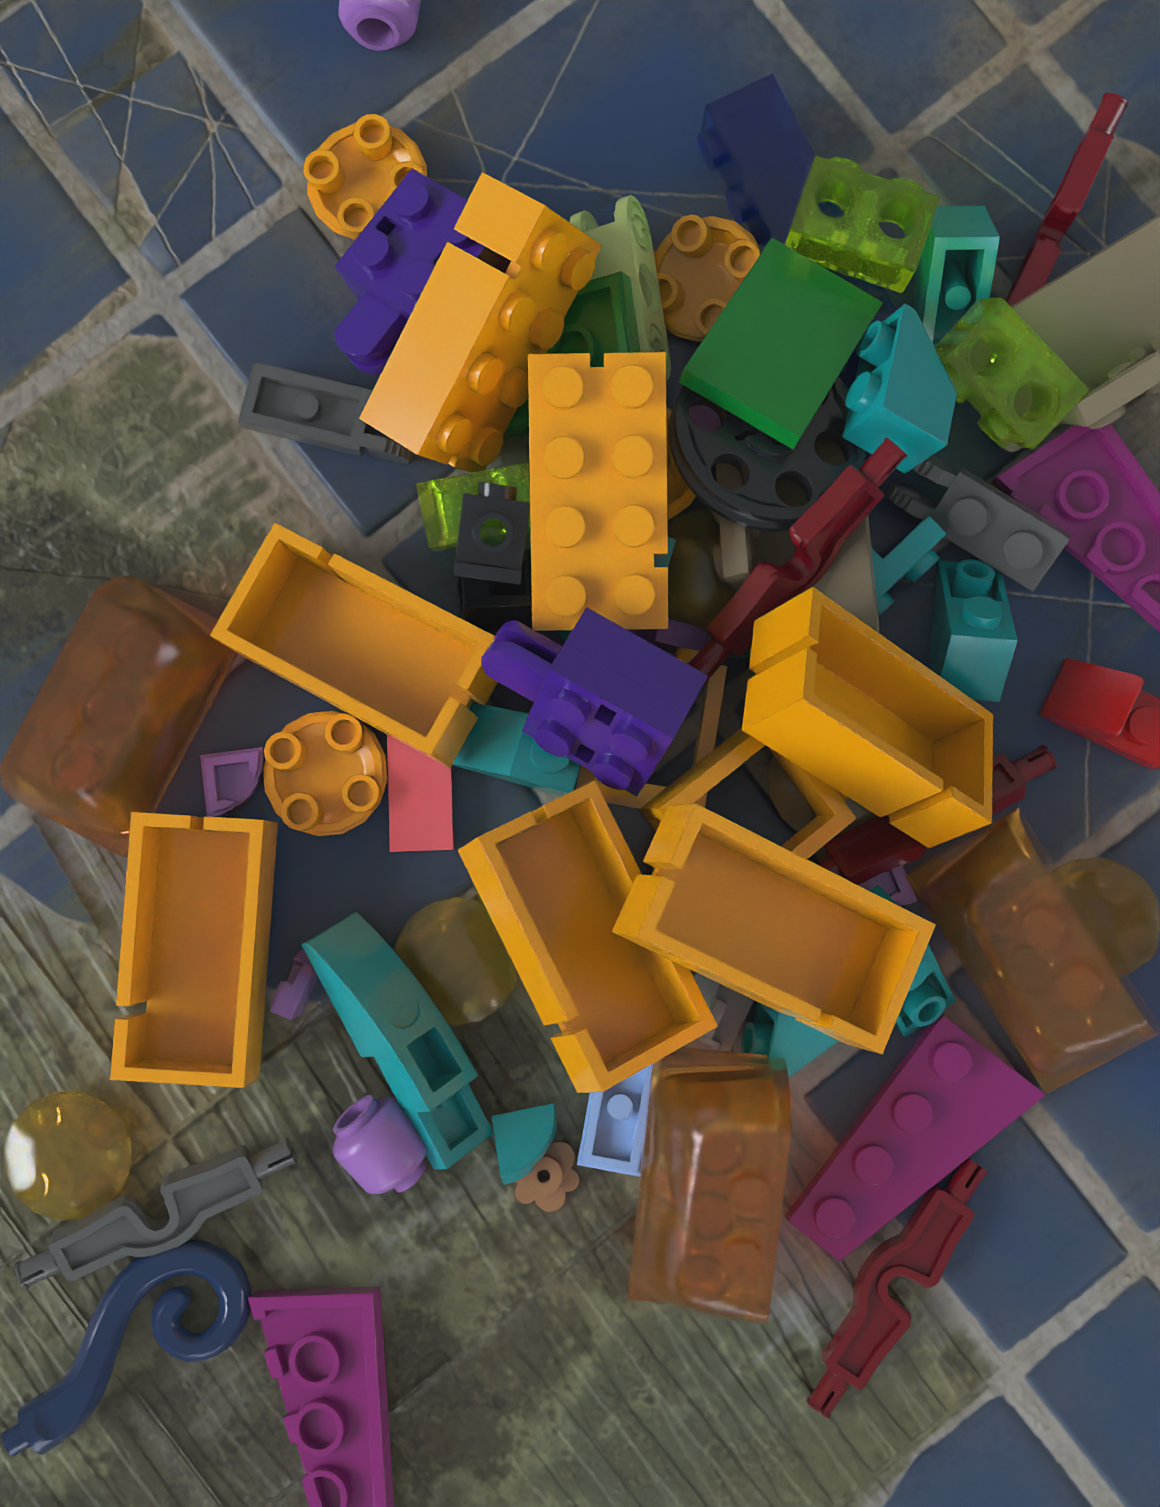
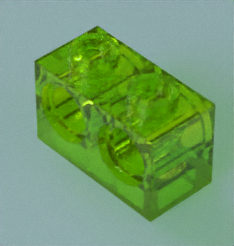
[785,155,940,293]
[934,298,1089,449]
[416,462,531,552]

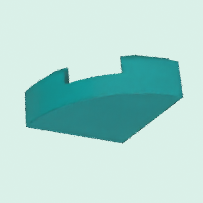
[491,1103,557,1185]

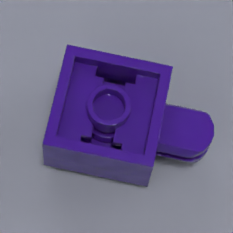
[334,169,511,374]
[481,607,708,797]

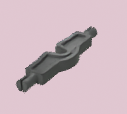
[14,1138,298,1289]

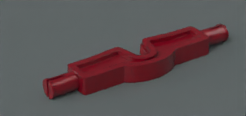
[999,93,1129,313]
[687,437,908,684]
[816,745,1057,885]
[806,1158,989,1418]

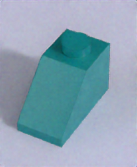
[914,206,1000,356]
[452,702,580,796]

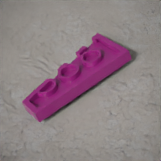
[990,423,1160,632]
[785,1015,1046,1262]
[248,1286,394,1507]

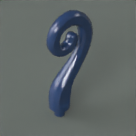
[1,1240,251,1456]

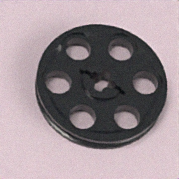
[668,376,866,532]

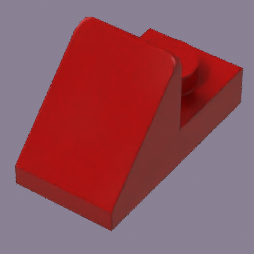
[1038,658,1160,770]

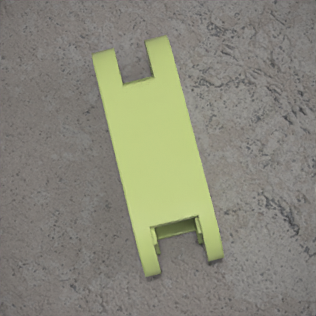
[570,195,671,381]

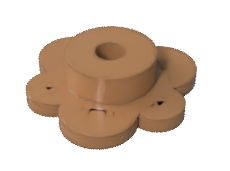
[514,1141,579,1212]

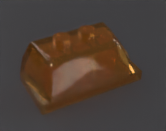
[0,575,238,857]
[905,807,1160,1094]
[628,1047,791,1325]

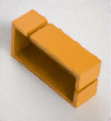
[359,172,602,476]
[528,352,668,631]
[210,522,498,768]
[742,587,993,848]
[458,780,718,1093]
[612,803,936,1054]
[110,812,278,1088]

